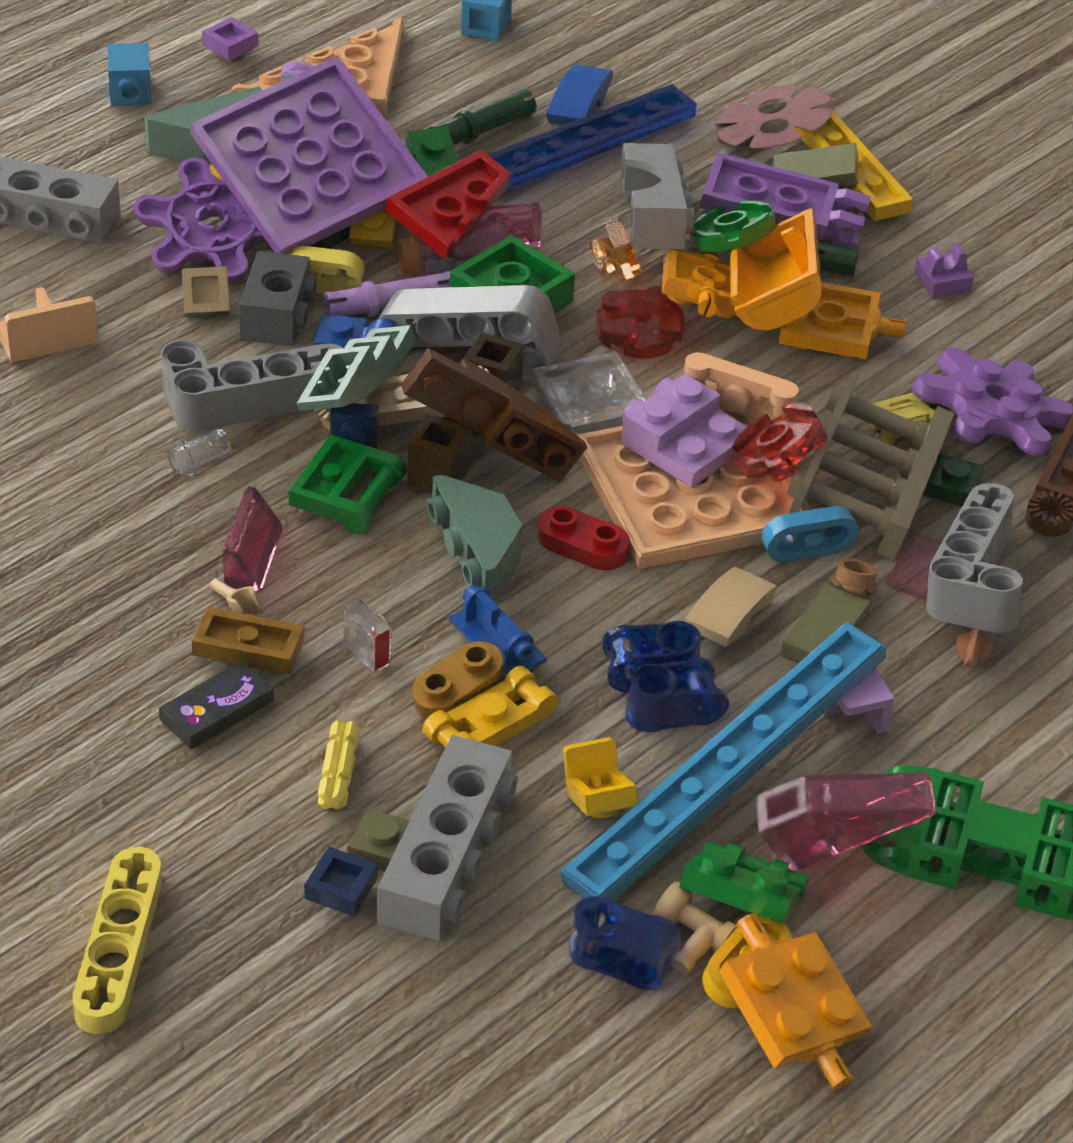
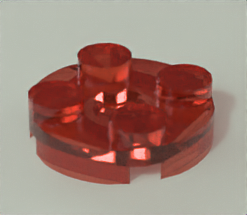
[595,286,685,359]
[731,403,828,482]

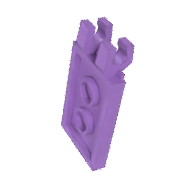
[700,152,871,249]

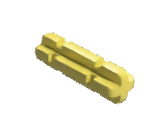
[318,720,359,810]

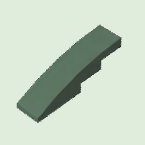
[297,325,416,411]

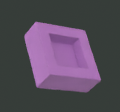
[202,17,259,61]

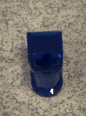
[601,621,701,693]
[625,657,729,732]
[568,896,681,990]

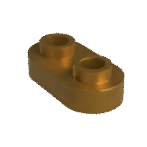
[412,641,505,719]

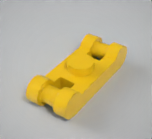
[422,665,559,747]

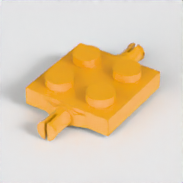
[662,249,738,319]
[779,282,907,359]
[718,913,873,1090]

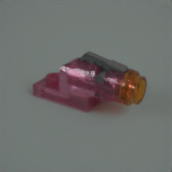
[398,202,542,277]

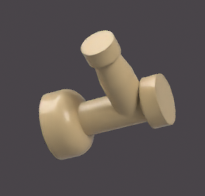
[653,881,737,976]

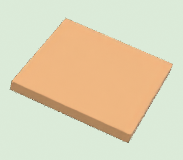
[577,408,812,570]

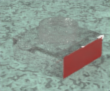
[344,599,392,672]

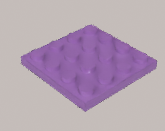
[190,56,428,254]

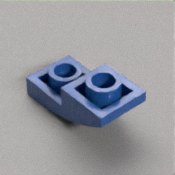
[546,64,613,129]

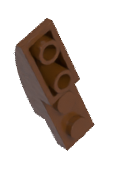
[401,348,588,482]

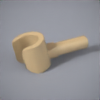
[210,578,265,615]

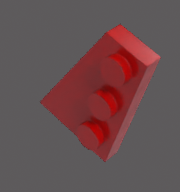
[386,150,511,259]

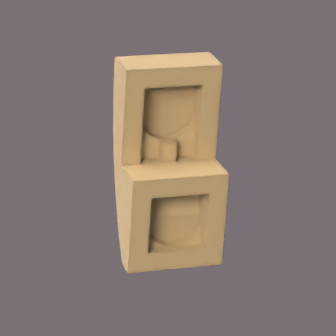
[682,566,777,647]

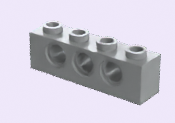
[0,156,121,244]
[377,735,518,942]

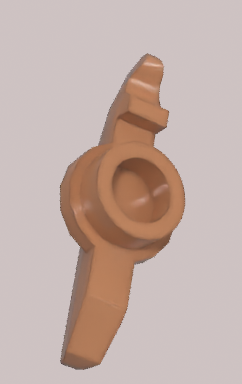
[956,628,993,668]

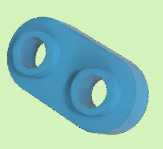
[761,506,859,562]

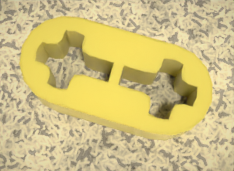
[287,246,365,293]

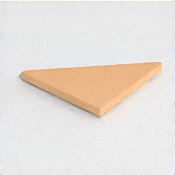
[232,18,404,115]

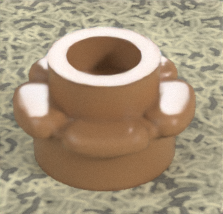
[830,559,879,599]

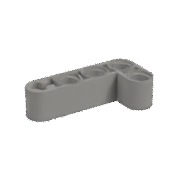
[378,285,562,382]
[161,340,343,430]
[926,483,1023,633]

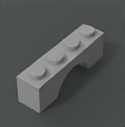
[621,143,694,249]

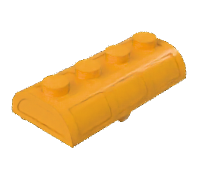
[730,208,822,331]

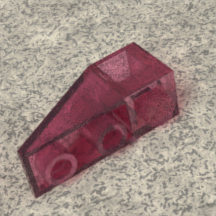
[756,772,936,871]

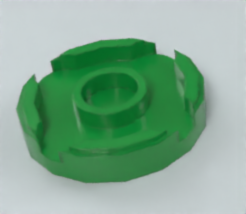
[690,201,777,252]

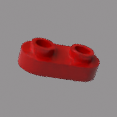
[538,506,630,570]

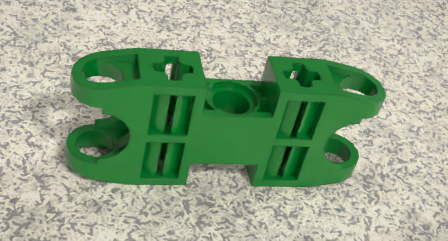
[861,765,1073,920]

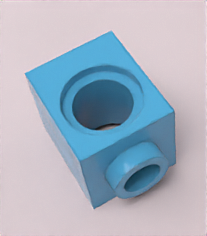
[461,0,512,41]
[107,43,151,106]

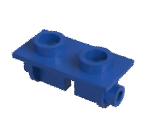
[449,585,547,680]

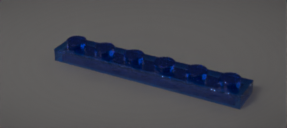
[487,84,697,191]

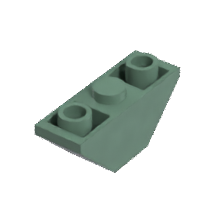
[144,86,262,165]
[427,475,523,602]

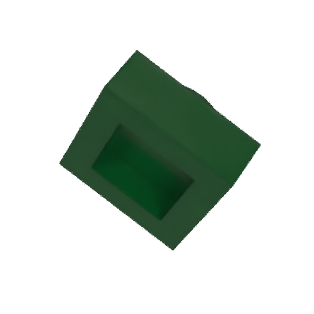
[925,454,984,506]

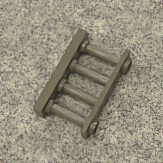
[786,370,955,562]

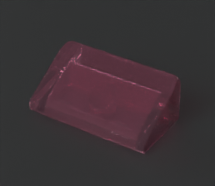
[223,486,283,592]

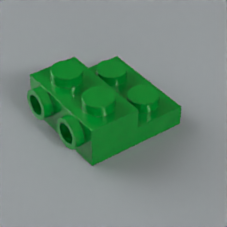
[449,235,575,313]

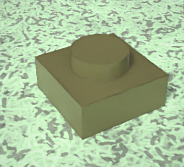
[347,808,410,871]

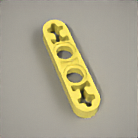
[73,847,162,1035]

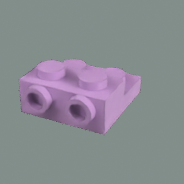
[621,373,754,488]

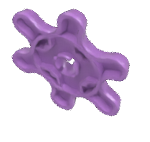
[133,157,268,283]
[911,347,1073,457]

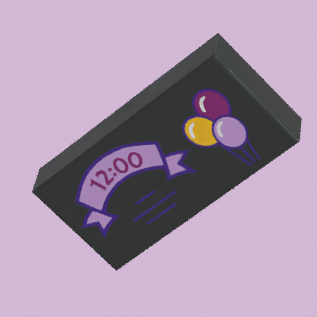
[159,660,274,749]

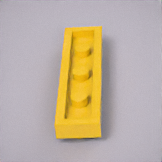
[795,111,913,222]

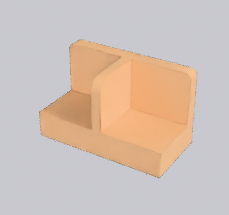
[0,287,99,363]

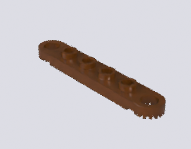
[1025,414,1073,537]

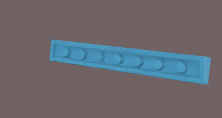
[561,622,886,911]

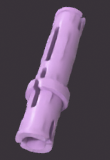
[322,271,451,317]

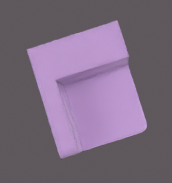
[824,668,895,734]

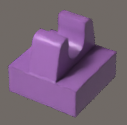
[914,243,974,298]

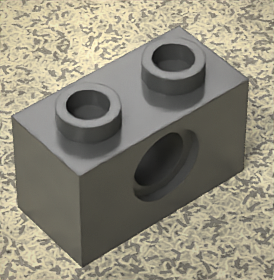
[239,251,317,346]

